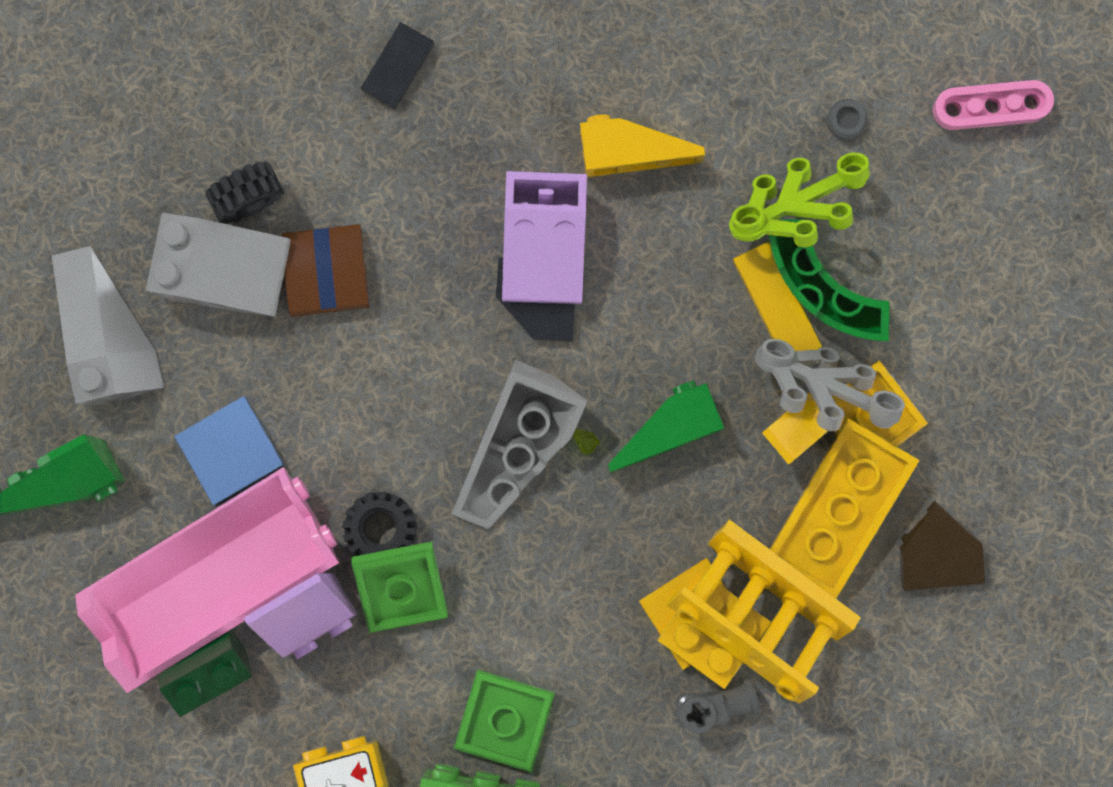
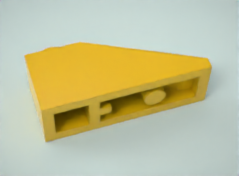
[580,114,705,177]

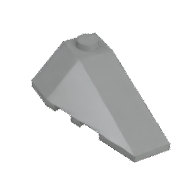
[52,246,165,408]
[452,360,587,529]

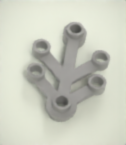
[755,339,905,431]

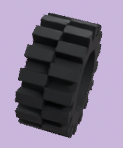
[205,161,284,224]
[342,491,418,556]

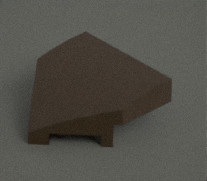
[900,501,985,591]

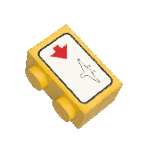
[293,736,389,787]

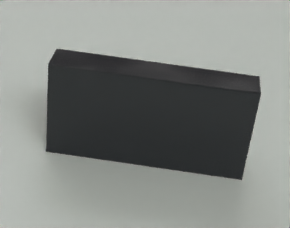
[361,22,435,110]

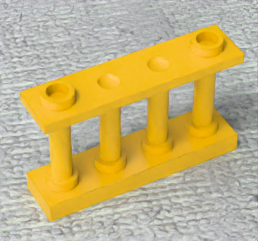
[667,519,861,704]

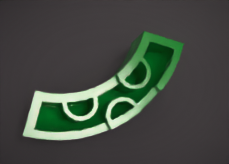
[769,219,889,342]

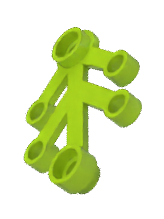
[729,152,870,247]

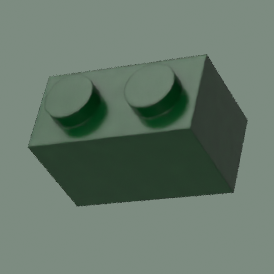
[157,629,252,717]

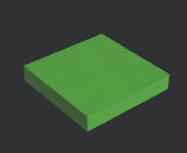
[352,542,448,633]
[454,669,555,772]

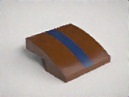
[282,224,370,317]

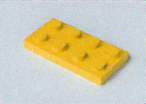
[769,418,920,598]

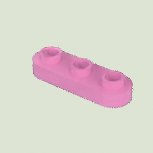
[932,80,1054,130]

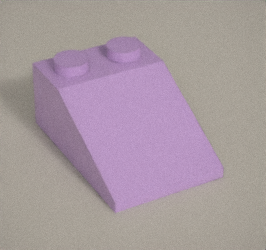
[244,573,358,660]

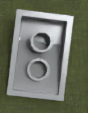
[146,213,291,317]

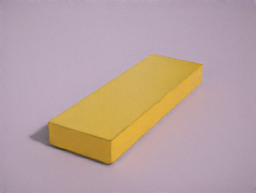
[732,241,822,351]

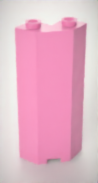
[75,467,339,693]

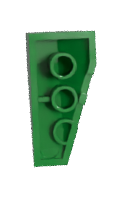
[0,434,126,516]

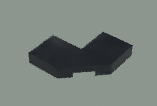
[496,257,575,342]

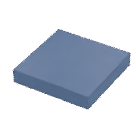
[174,396,285,506]

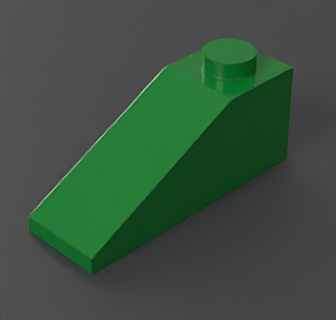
[607,380,724,474]

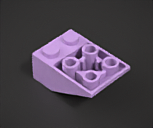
[502,171,587,304]

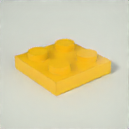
[657,574,771,689]

